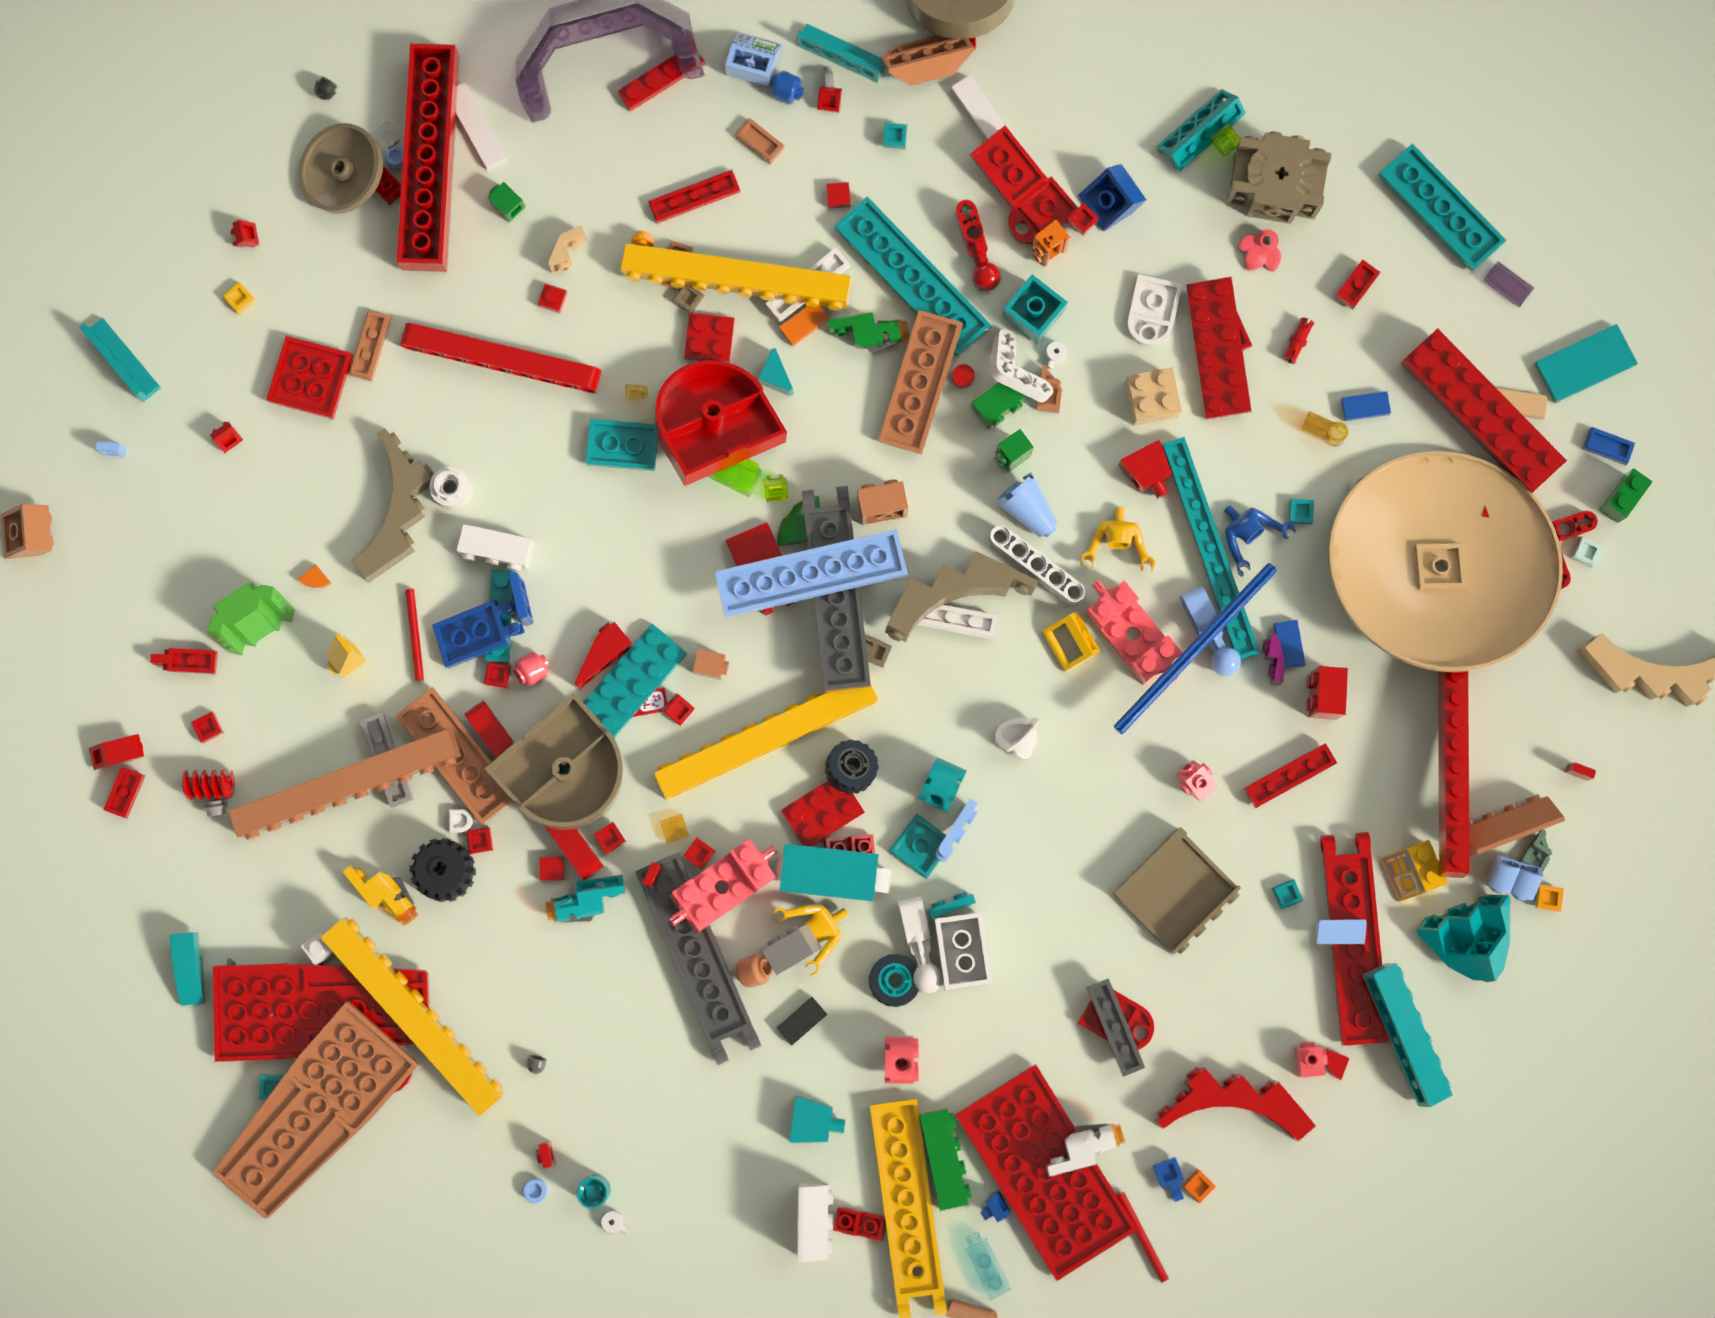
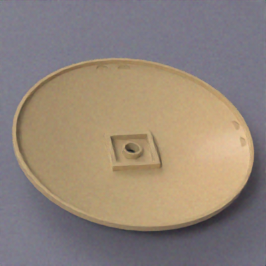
[1328,451,1563,672]

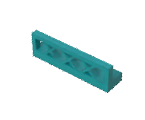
[797,24,886,83]
[1156,89,1246,171]
[79,318,161,402]

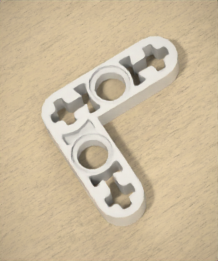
[991,329,1053,402]

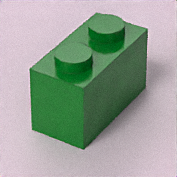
[971,382,1025,428]
[995,429,1034,473]
[1599,468,1653,523]

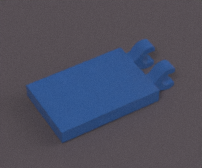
[432,600,525,669]

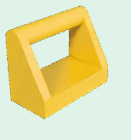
[1042,612,1101,672]

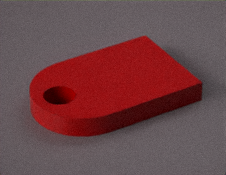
[1008,176,1078,245]
[1077,989,1154,1050]

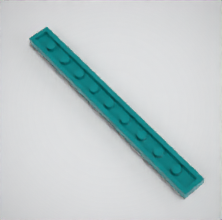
[1162,437,1260,660]

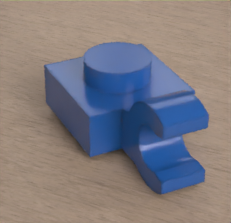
[1152,1157,1184,1202]

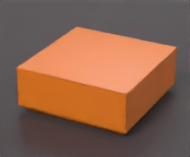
[1182,1169,1216,1203]

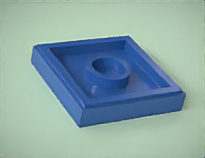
[509,572,534,626]

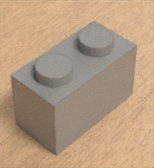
[762,924,822,975]

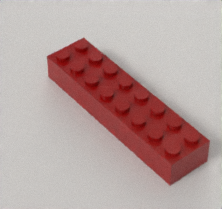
[1401,328,1567,493]

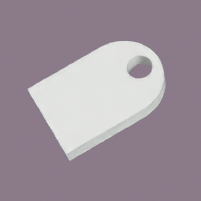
[1127,274,1183,347]

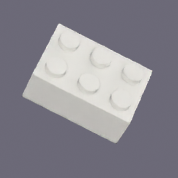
[934,912,992,990]

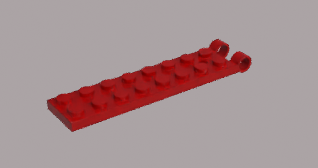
[1320,832,1390,1046]

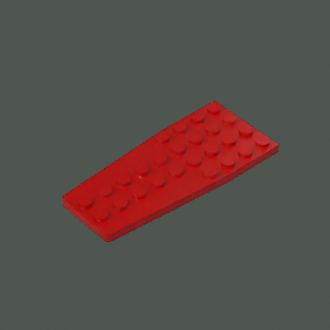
[213,963,430,1062]

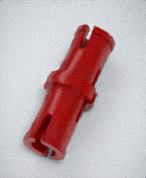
[1282,317,1315,364]

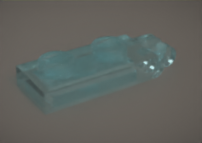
[966,1232,1011,1300]

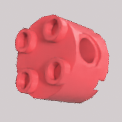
[885,1036,919,1084]

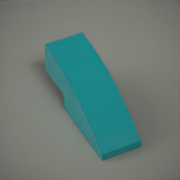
[170,932,205,1006]

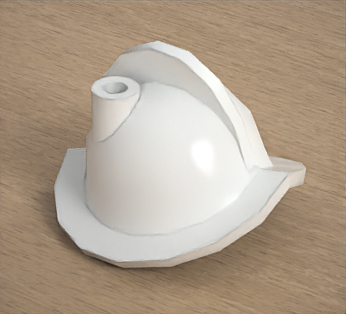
[995,718,1040,759]

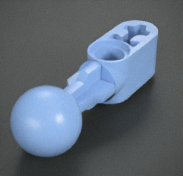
[1179,586,1241,676]

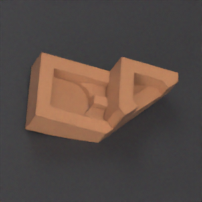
[1036,365,1062,413]

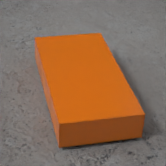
[779,305,829,346]

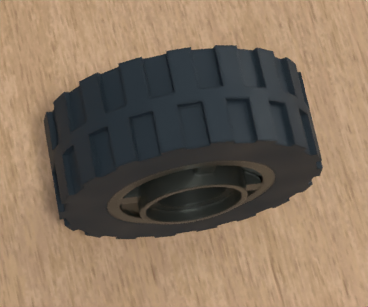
[825,739,879,794]

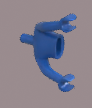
[1224,505,1296,577]

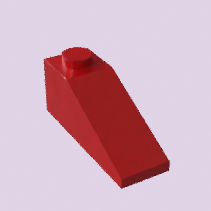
[575,621,633,689]

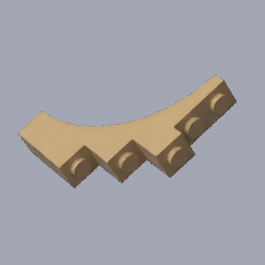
[1578,633,1715,707]

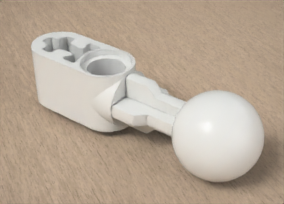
[898,896,943,993]

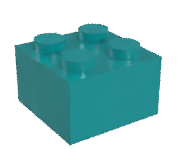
[1002,274,1068,344]

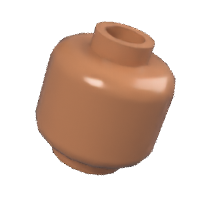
[735,954,772,988]

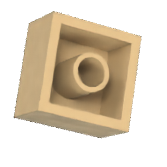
[1125,367,1182,426]

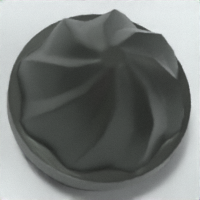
[314,76,338,100]

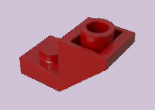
[89,734,144,770]

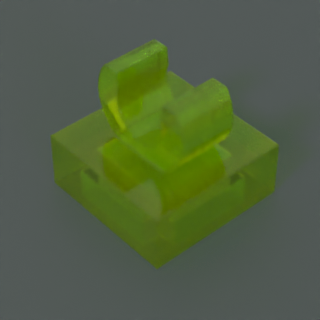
[1210,124,1241,157]
[763,474,789,502]

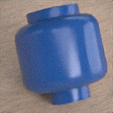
[769,71,804,105]

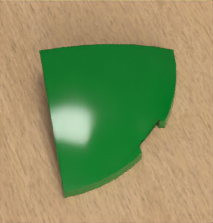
[777,496,820,546]

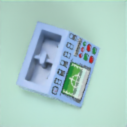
[725,32,782,87]

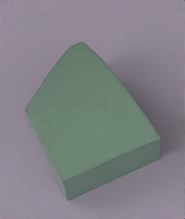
[1519,829,1552,872]

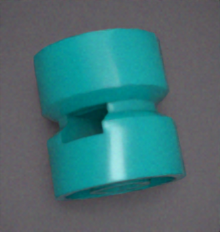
[577,1175,611,1209]

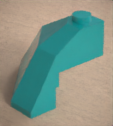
[1416,894,1510,982]

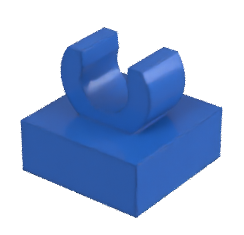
[980,1191,1011,1223]

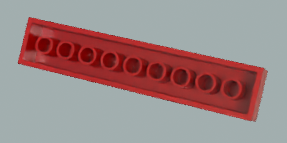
[397,43,460,272]

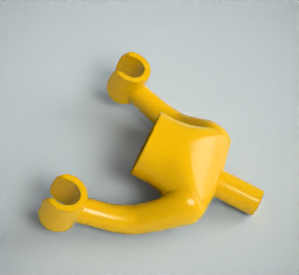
[1080,507,1155,571]
[773,904,849,976]

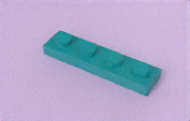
[485,570,515,663]

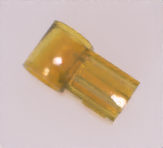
[1300,411,1348,447]

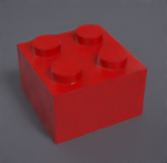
[1305,666,1348,720]

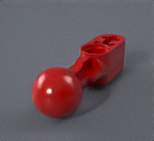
[955,199,1001,291]

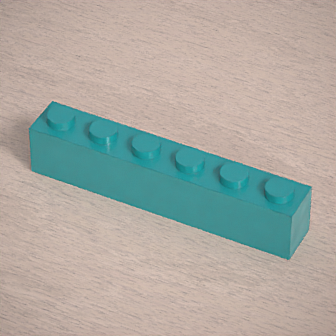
[1362,963,1453,1107]

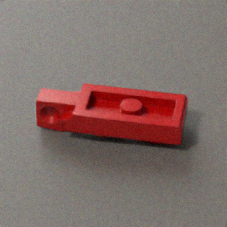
[150,648,218,675]

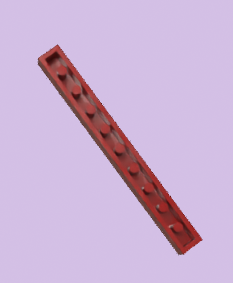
[1438,671,1470,878]

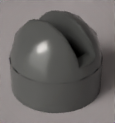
[527,1055,547,1074]

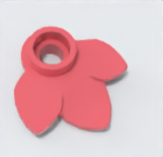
[1238,229,1281,272]

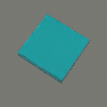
[889,813,946,879]

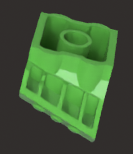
[207,582,295,655]

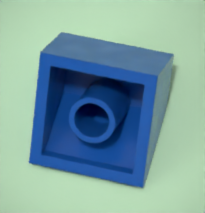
[1078,164,1147,231]

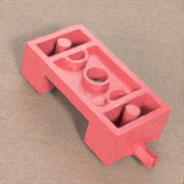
[1086,580,1183,685]
[669,839,778,934]

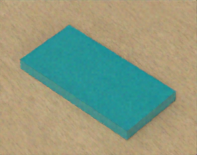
[1534,324,1638,403]
[779,844,879,902]

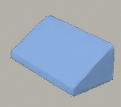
[1316,920,1366,944]

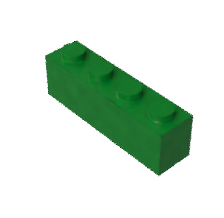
[919,1108,971,1211]

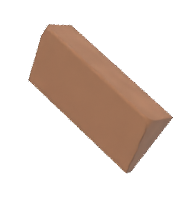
[946,1299,998,1318]

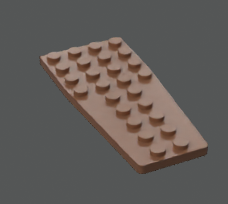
[214,1001,420,1218]

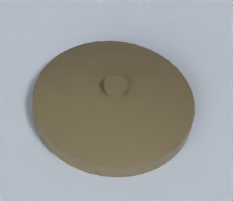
[299,123,383,214]

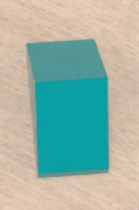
[759,348,794,396]

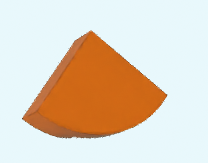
[298,564,331,588]

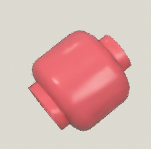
[513,651,549,686]

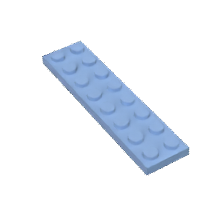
[715,529,908,618]

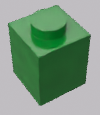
[488,182,526,223]

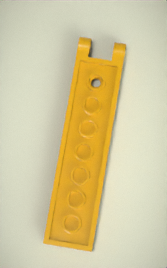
[870,1099,947,1318]

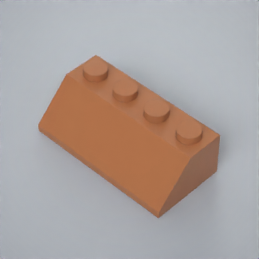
[1469,794,1566,856]

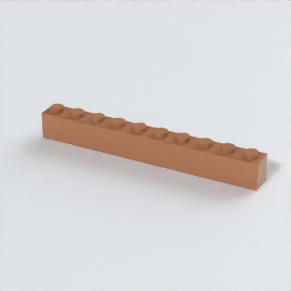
[228,729,462,840]

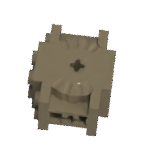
[1225,131,1332,224]

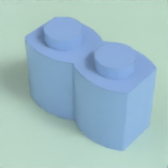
[1486,855,1543,901]

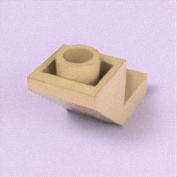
[548,226,587,274]

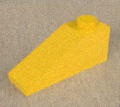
[326,633,366,677]

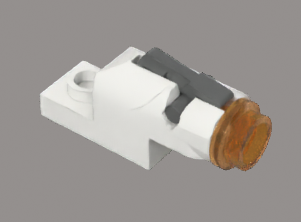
[1046,1123,1125,1176]

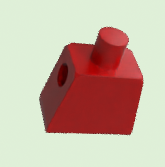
[1118,440,1172,499]

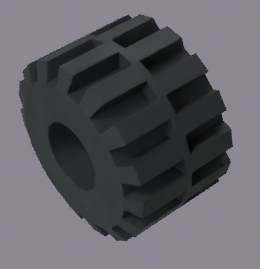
[409,838,476,902]

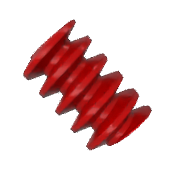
[182,769,235,800]

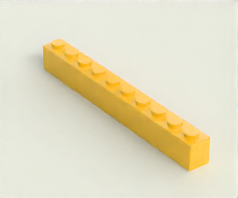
[621,243,852,311]
[654,685,878,800]
[321,917,504,1116]

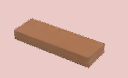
[349,310,392,382]

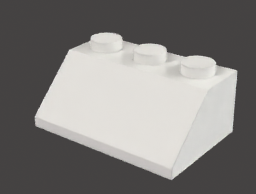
[798,1184,833,1262]

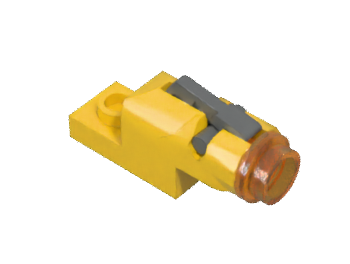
[343,866,419,926]

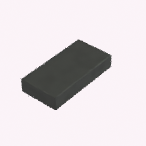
[777,997,828,1046]

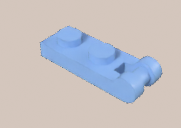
[935,799,978,862]

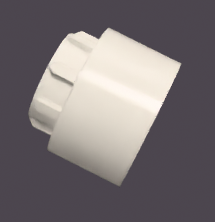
[429,467,473,510]

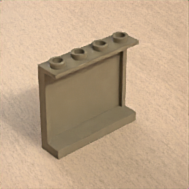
[1112,827,1241,954]

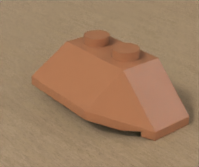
[881,35,974,86]

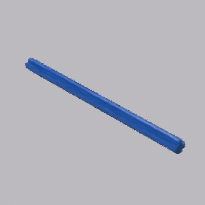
[1114,563,1277,734]

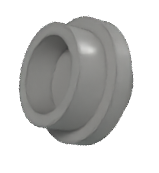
[203,799,228,816]

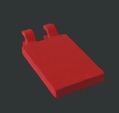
[725,522,795,616]

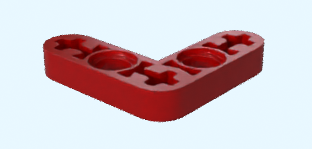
[1552,511,1598,590]

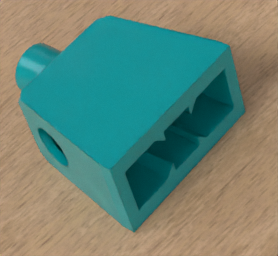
[789,1096,846,1143]

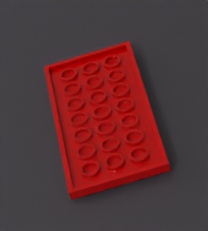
[955,1064,1137,1281]

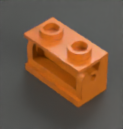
[1031,220,1070,267]

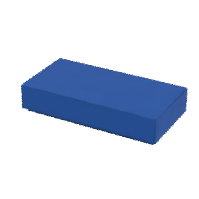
[1341,391,1391,421]
[1583,427,1635,465]
[1273,620,1306,669]

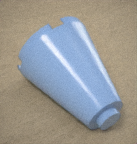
[996,472,1057,538]

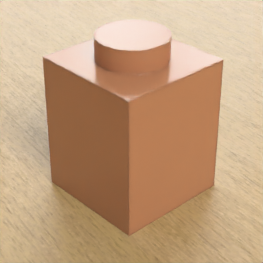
[693,649,729,680]

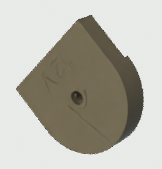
[906,0,1014,39]
[485,693,623,830]

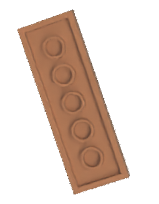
[878,310,963,455]
[396,687,512,825]

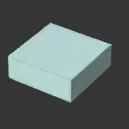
[1571,537,1603,568]

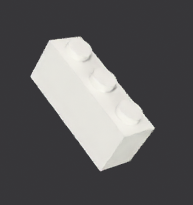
[457,524,534,571]

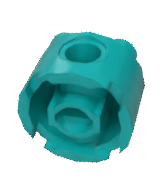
[918,757,967,813]

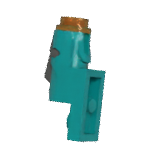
[545,875,625,922]

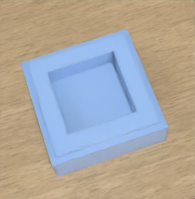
[96,442,126,456]

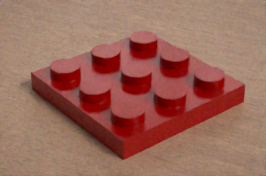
[266,336,353,420]

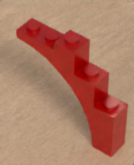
[1154,1067,1316,1142]

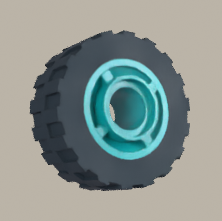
[869,954,919,1007]

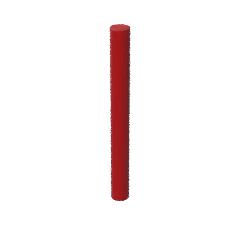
[405,589,424,681]
[1117,1192,1169,1283]

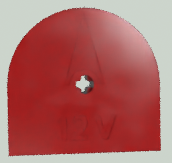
[655,360,787,486]

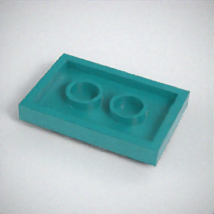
[586,419,658,471]

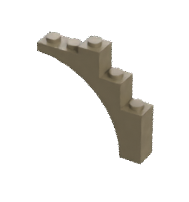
[352,429,434,582]

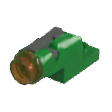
[828,312,910,353]

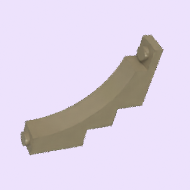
[885,551,1038,642]

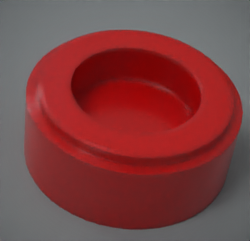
[952,364,975,388]

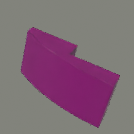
[1262,634,1284,685]

